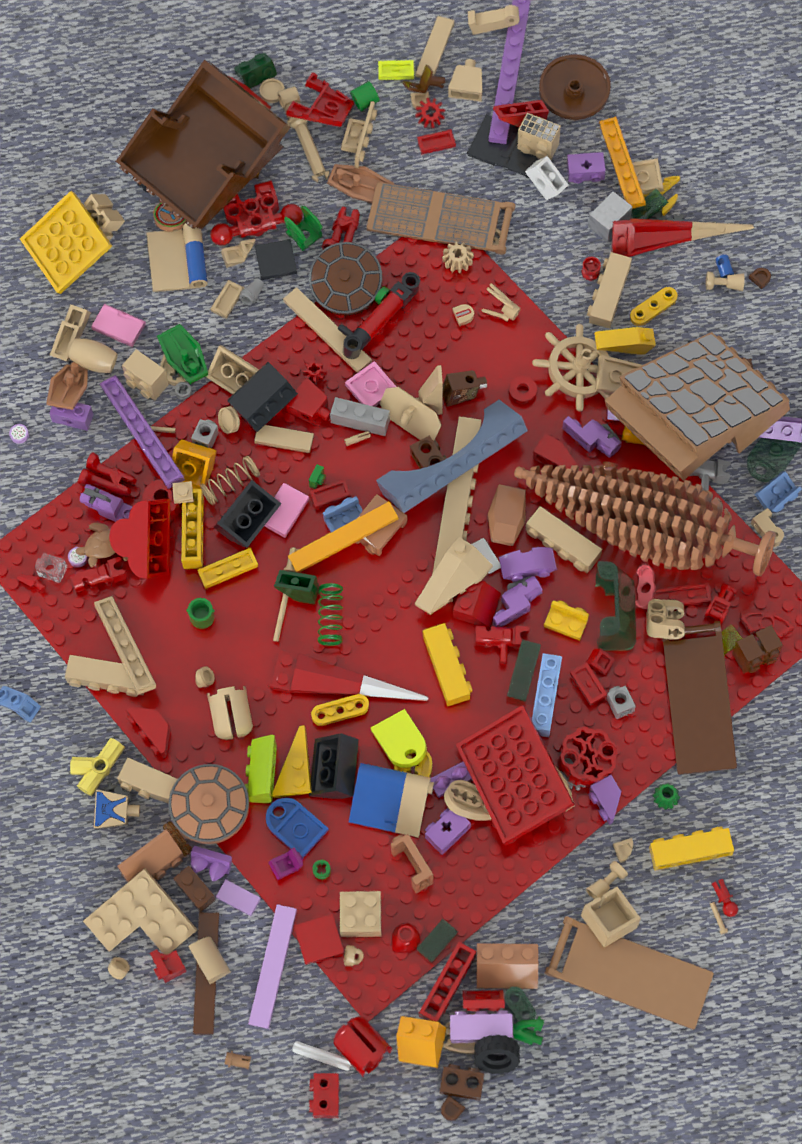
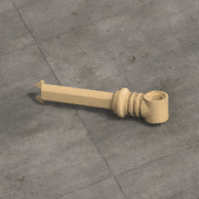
[277,86,329,182]

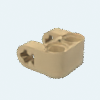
[646,599,685,639]

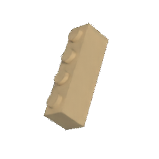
[587,252,632,329]
[526,506,602,573]
[65,655,144,697]

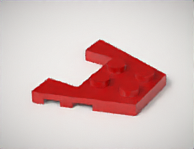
[286,72,355,127]

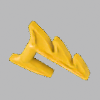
[643,176,680,216]

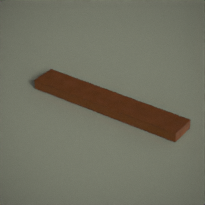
[193,912,220,1035]

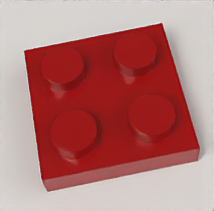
[462,990,505,1011]

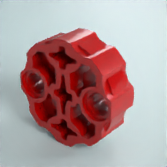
[558,727,618,788]

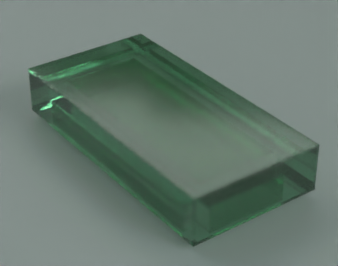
[416,919,458,963]

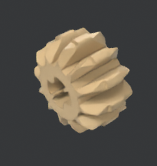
[442,241,474,274]

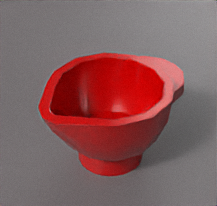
[391,920,422,953]

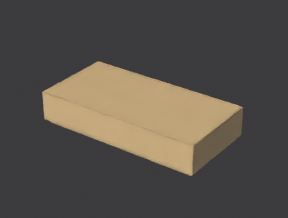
[210,280,244,319]

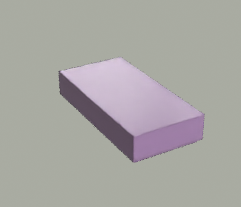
[216,879,261,916]

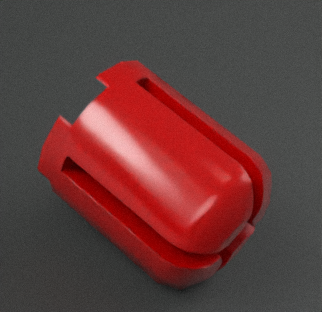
[333,1016,393,1077]

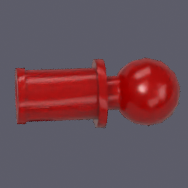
[711,879,738,917]

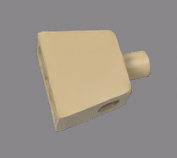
[448,59,482,102]

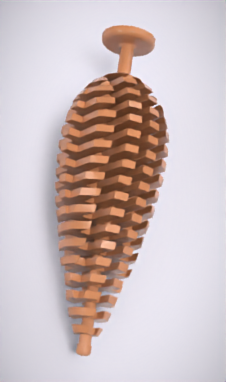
[514,465,776,577]

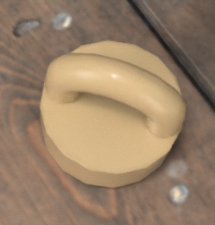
[195,666,215,688]
[344,945,364,966]
[108,957,130,980]

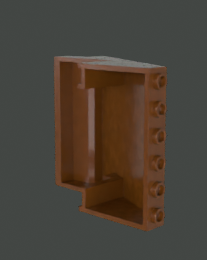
[116,60,291,229]

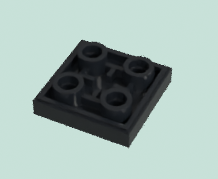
[255,239,297,280]

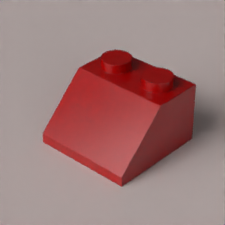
[453,580,501,629]

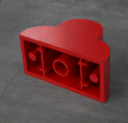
[109,498,170,579]

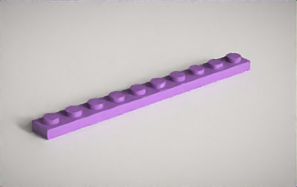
[489,0,531,144]

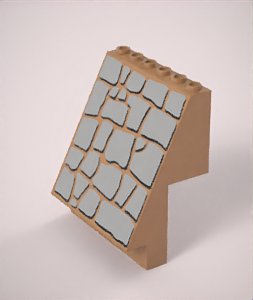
[605,332,790,480]

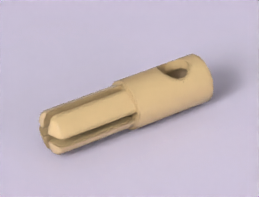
[344,431,371,446]

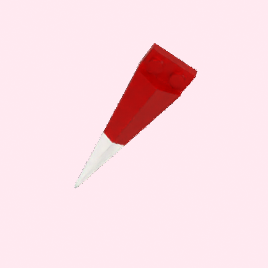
[271,650,429,701]

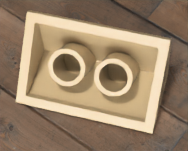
[206,345,259,394]

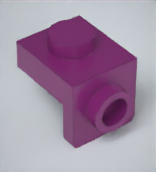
[268,848,303,880]

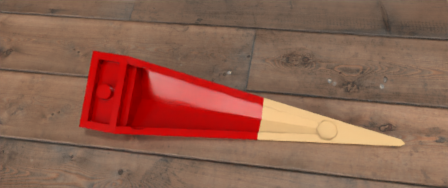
[611,219,754,257]

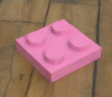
[345,361,396,407]

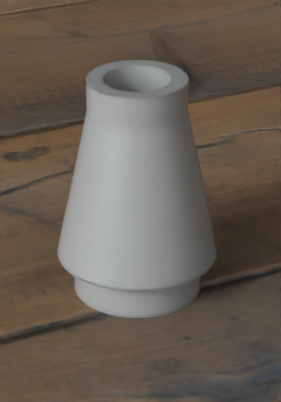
[239,279,264,306]

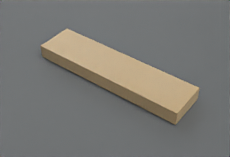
[416,16,454,78]

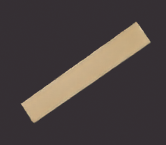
[283,287,372,373]
[94,596,156,695]

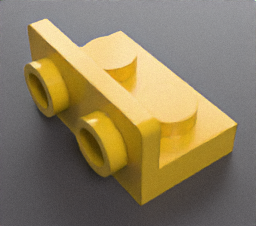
[544,601,589,641]

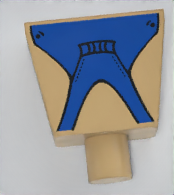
[94,790,140,829]

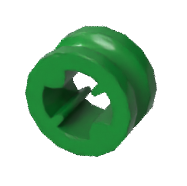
[312,860,331,880]

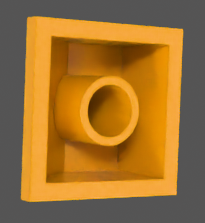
[172,439,217,489]
[396,1016,447,1068]

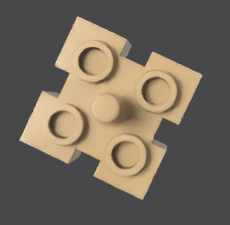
[84,194,125,241]

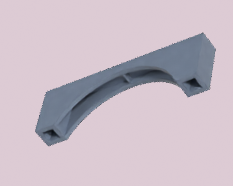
[376,400,528,513]

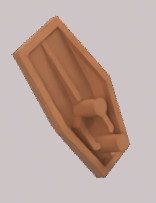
[327,164,394,203]
[46,362,88,410]
[488,484,526,546]

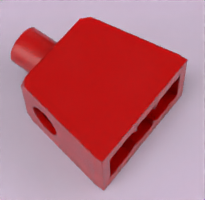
[285,378,331,423]

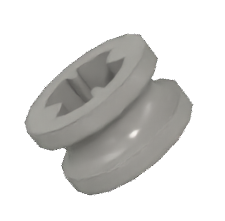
[175,382,192,400]

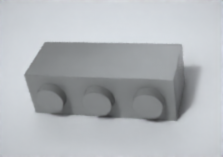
[330,397,390,436]

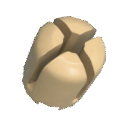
[207,686,253,740]

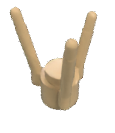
[482,284,521,321]

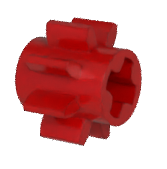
[303,360,326,385]

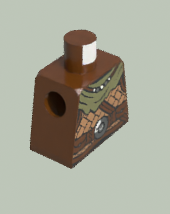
[442,370,487,407]

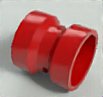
[582,257,601,281]

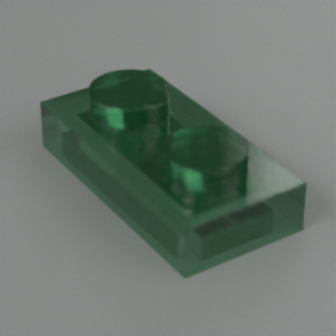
[631,189,669,219]

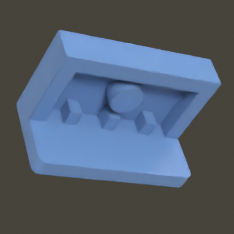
[754,471,802,513]
[323,496,363,532]

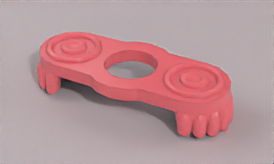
[635,564,656,609]

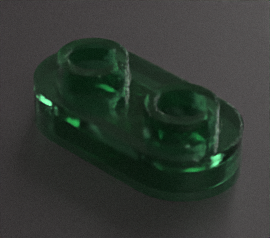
[505,987,536,1022]

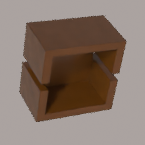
[732,625,783,674]

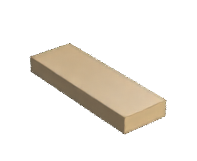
[255,425,314,453]

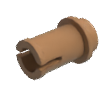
[225,1051,251,1069]

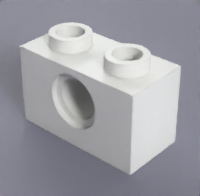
[525,156,568,200]

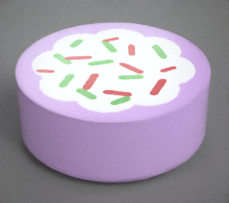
[9,424,29,444]
[68,547,88,567]

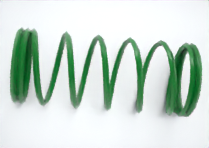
[318,583,343,646]

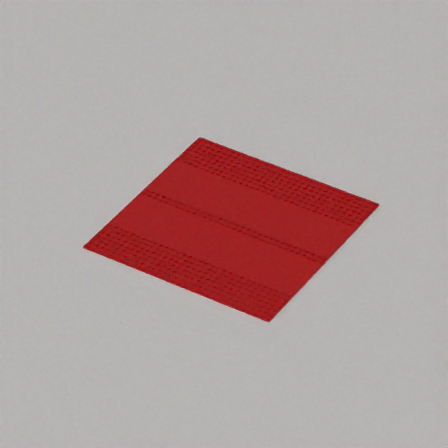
[0,237,802,1022]

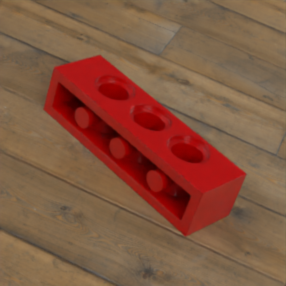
[419,941,476,1022]

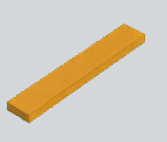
[599,117,646,209]
[288,502,399,573]

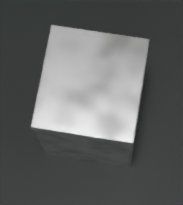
[588,192,632,242]

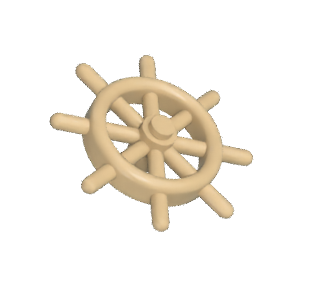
[532,324,610,412]

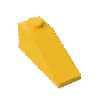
[594,327,656,355]

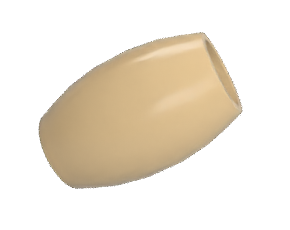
[68,338,118,373]

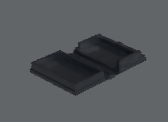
[467,114,540,177]

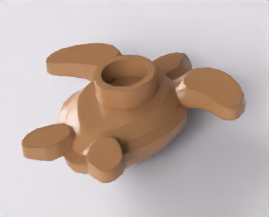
[76,523,128,567]

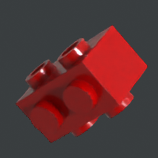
[309,1073,339,1118]

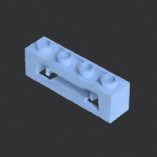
[532,653,562,737]

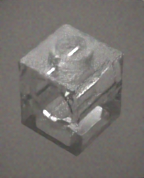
[35,553,67,583]

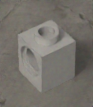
[191,419,219,449]
[606,686,636,719]

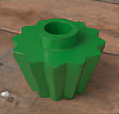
[653,783,680,810]

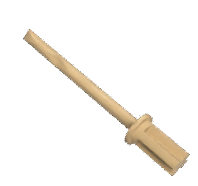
[273,548,299,641]

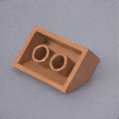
[117,830,184,882]
[477,944,538,989]

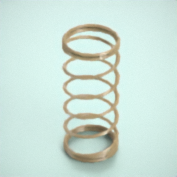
[200,456,260,505]

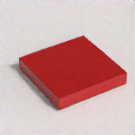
[294,914,344,965]

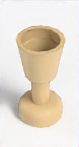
[706,272,744,291]
[586,861,628,900]

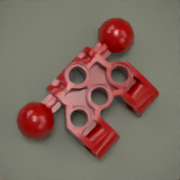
[210,180,303,246]

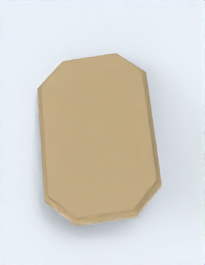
[380,387,441,440]

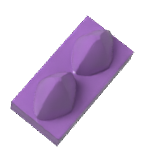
[431,761,473,798]
[191,846,232,882]

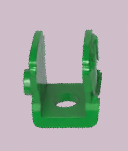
[284,206,323,251]

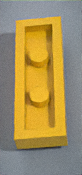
[197,548,258,589]

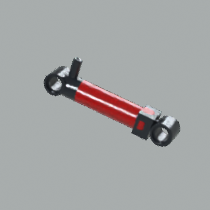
[338,272,420,359]

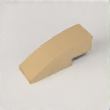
[50,304,91,362]

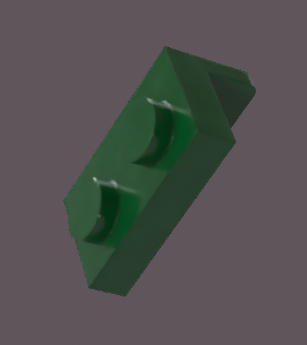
[234,52,277,89]

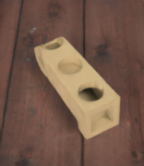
[468,5,520,35]

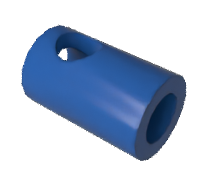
[715,255,734,278]

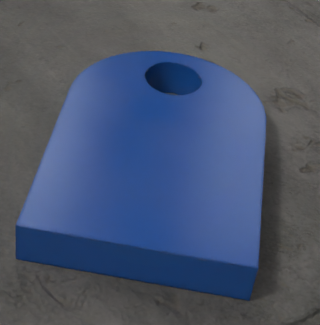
[266,798,329,859]

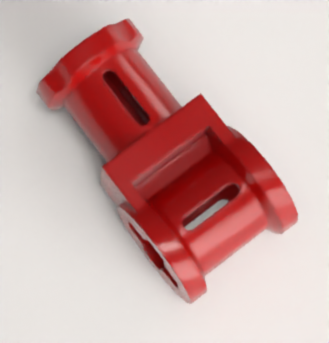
[704,584,737,625]

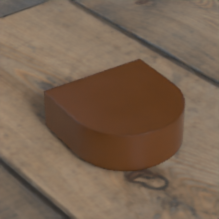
[748,268,771,289]
[441,1095,466,1121]

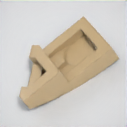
[221,239,255,268]

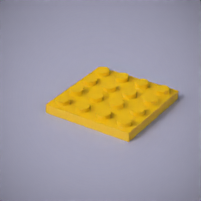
[20,191,112,294]

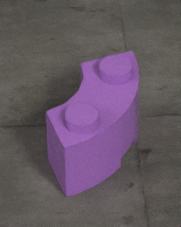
[499,547,557,582]

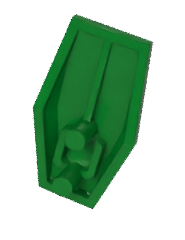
[157,324,209,384]

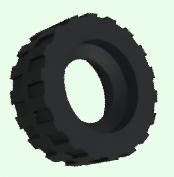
[474,1035,520,1074]

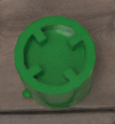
[350,81,380,112]
[186,598,215,629]

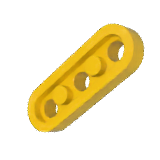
[630,287,678,326]
[311,694,369,726]

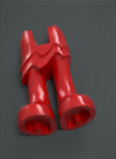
[322,206,360,250]
[78,452,137,497]

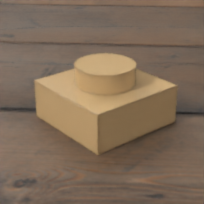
[172,481,194,504]

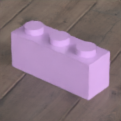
[450,1010,513,1043]

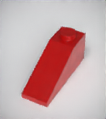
[493,100,549,127]
[533,433,581,471]

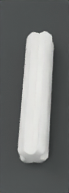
[292,1041,351,1071]

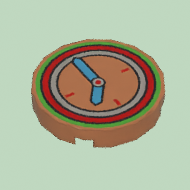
[153,202,187,232]

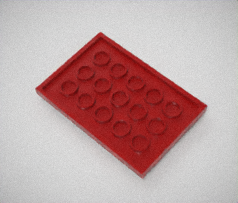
[456,705,575,845]

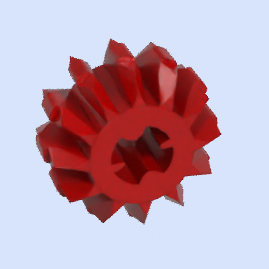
[415,98,445,129]

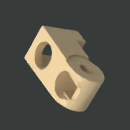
[750,508,784,547]

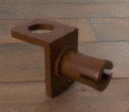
[403,65,445,94]

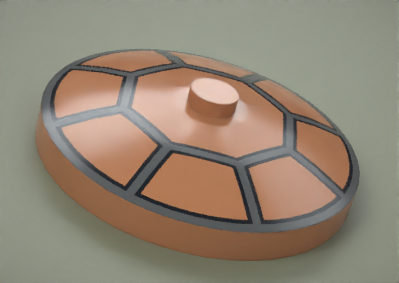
[169,764,249,844]

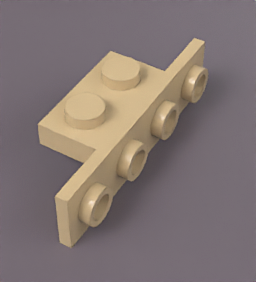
[341,101,377,168]

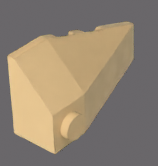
[416,365,443,415]
[415,537,493,615]

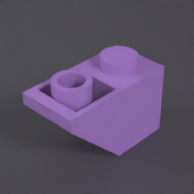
[588,775,621,825]

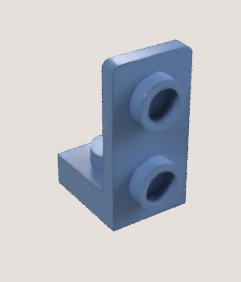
[0,686,41,723]

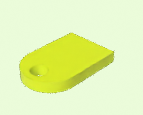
[371,709,427,768]

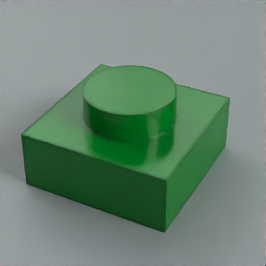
[309,464,326,489]

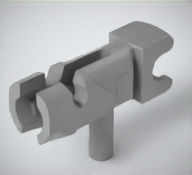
[689,459,731,492]

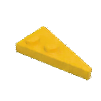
[273,725,312,798]

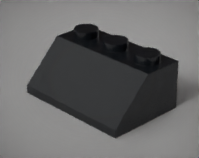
[227,362,298,432]
[213,480,281,548]
[309,733,359,799]

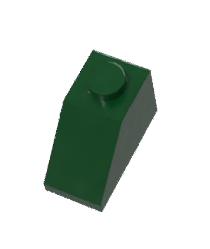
[274,570,319,604]

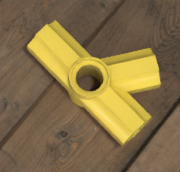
[70,738,125,796]

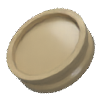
[260,78,284,103]
[218,406,240,434]

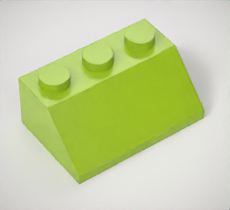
[245,735,277,803]

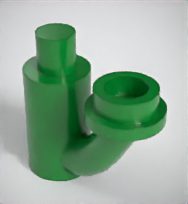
[513,1016,545,1045]

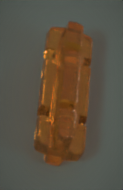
[163,821,192,857]

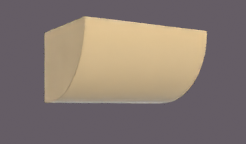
[189,937,231,984]

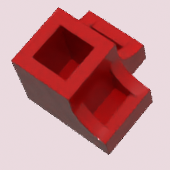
[150,949,187,983]

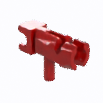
[71,557,127,593]
[475,625,529,664]

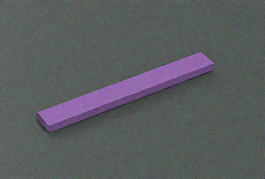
[100,375,185,489]

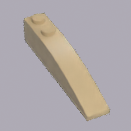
[117,758,178,804]

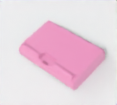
[91,304,146,347]
[264,483,309,538]

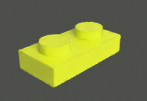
[378,60,414,80]

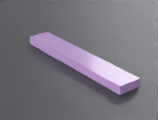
[248,905,297,1029]

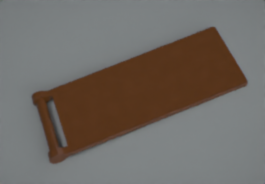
[663,621,737,775]

